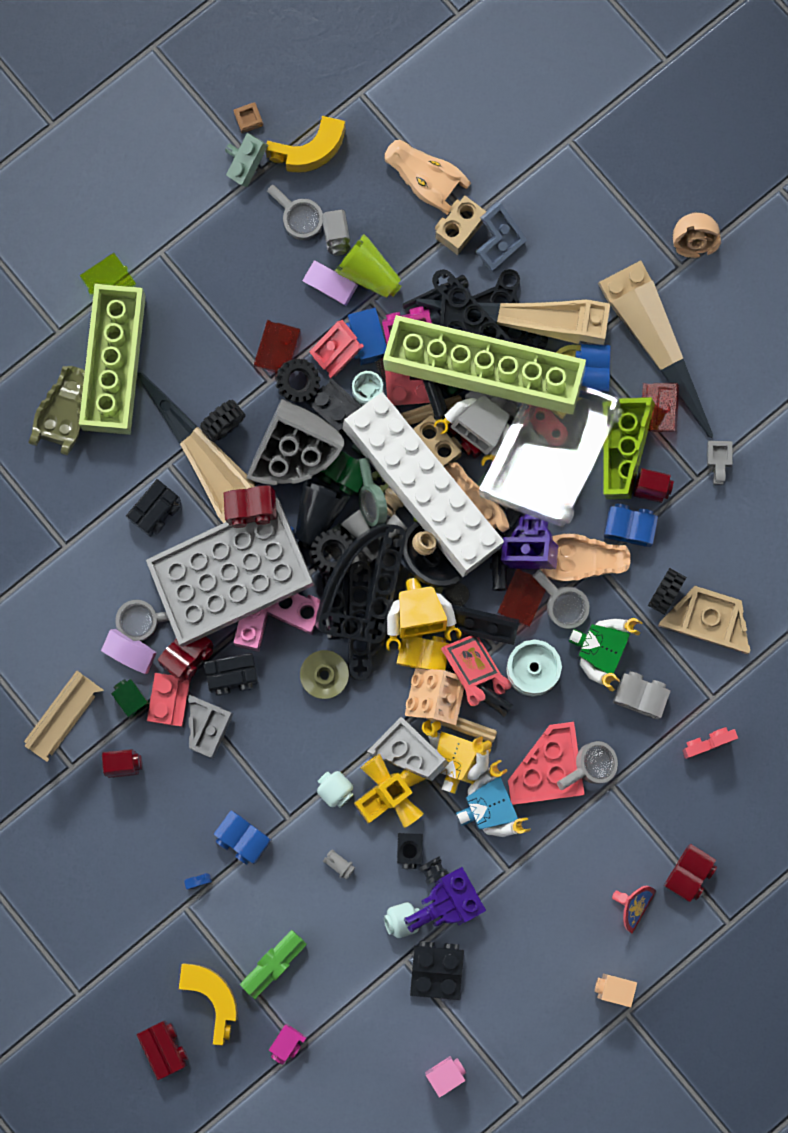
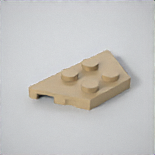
[658,586,750,654]

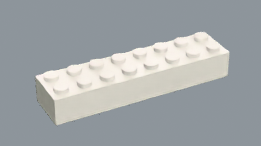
[342,392,504,577]

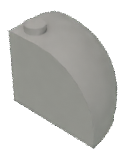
[246,398,344,485]

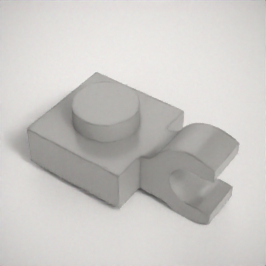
[707,441,732,485]

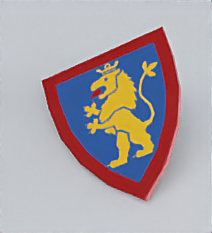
[612,886,656,933]

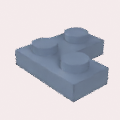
[476,202,527,271]

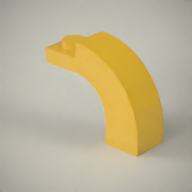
[265,116,346,172]
[179,963,238,1045]

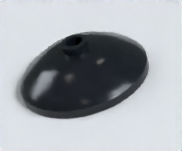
[402,522,463,587]

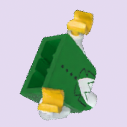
[568,618,643,692]

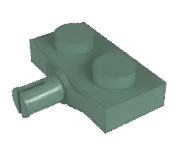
[225,133,268,187]

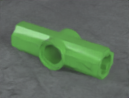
[240,930,307,999]

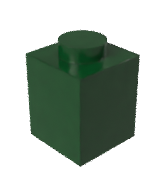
[111,679,150,719]

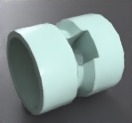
[352,371,384,406]

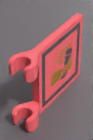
[441,636,511,706]

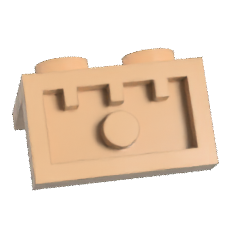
[405,668,464,725]

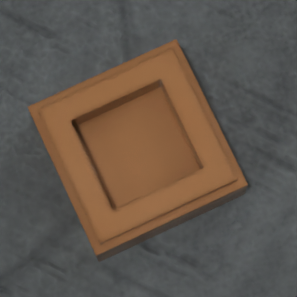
[233,102,264,133]

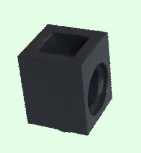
[397,833,423,869]

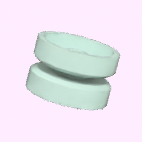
[506,640,562,697]

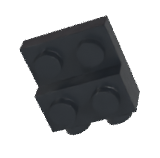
[410,941,464,1000]

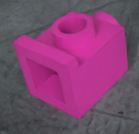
[269,1023,307,1065]

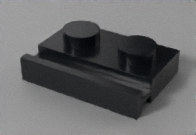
[306,378,362,435]

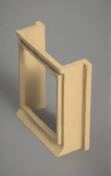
[24,671,104,762]

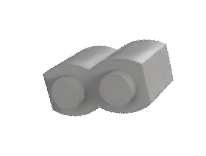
[322,210,351,256]
[613,671,670,720]

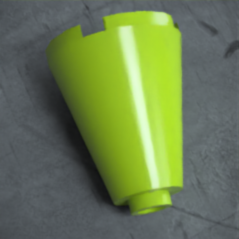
[335,234,402,298]

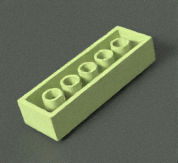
[79,284,146,435]

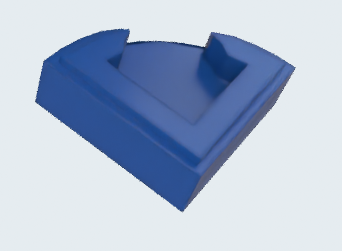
[184,873,212,890]

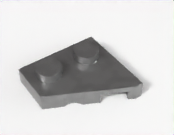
[188,695,234,759]

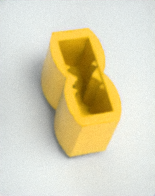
[397,635,449,671]

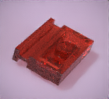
[254,320,301,373]
[642,383,679,432]
[497,568,546,627]

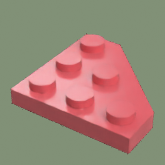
[508,722,585,805]

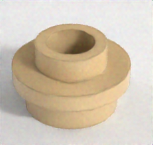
[412,531,436,555]

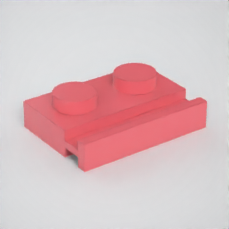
[309,320,364,378]
[147,673,191,727]

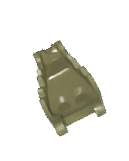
[29,366,85,456]

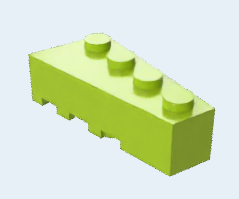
[604,397,655,499]

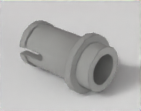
[323,849,355,880]

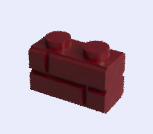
[136,1020,188,1080]

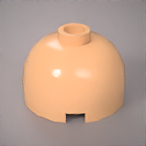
[673,213,721,258]

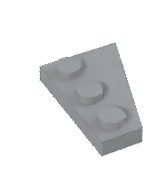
[367,717,449,781]

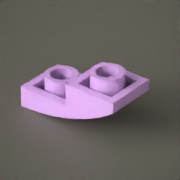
[302,260,358,306]
[101,629,157,674]

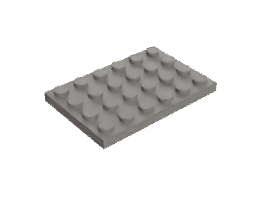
[146,498,315,647]

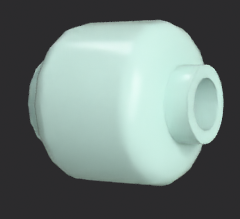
[317,771,354,808]
[384,902,419,938]

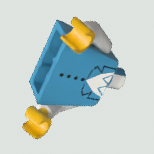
[456,760,531,837]

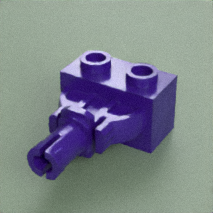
[501,494,558,569]
[404,867,486,932]

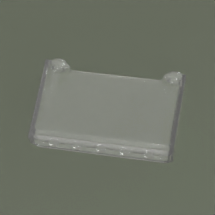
[479,385,622,527]

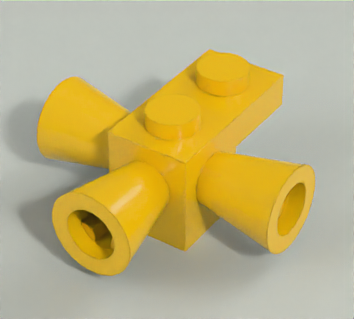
[353,754,426,828]

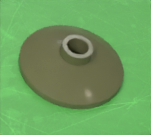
[300,650,349,699]

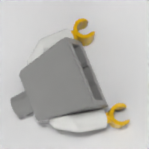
[434,395,510,471]

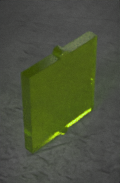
[80,253,136,295]

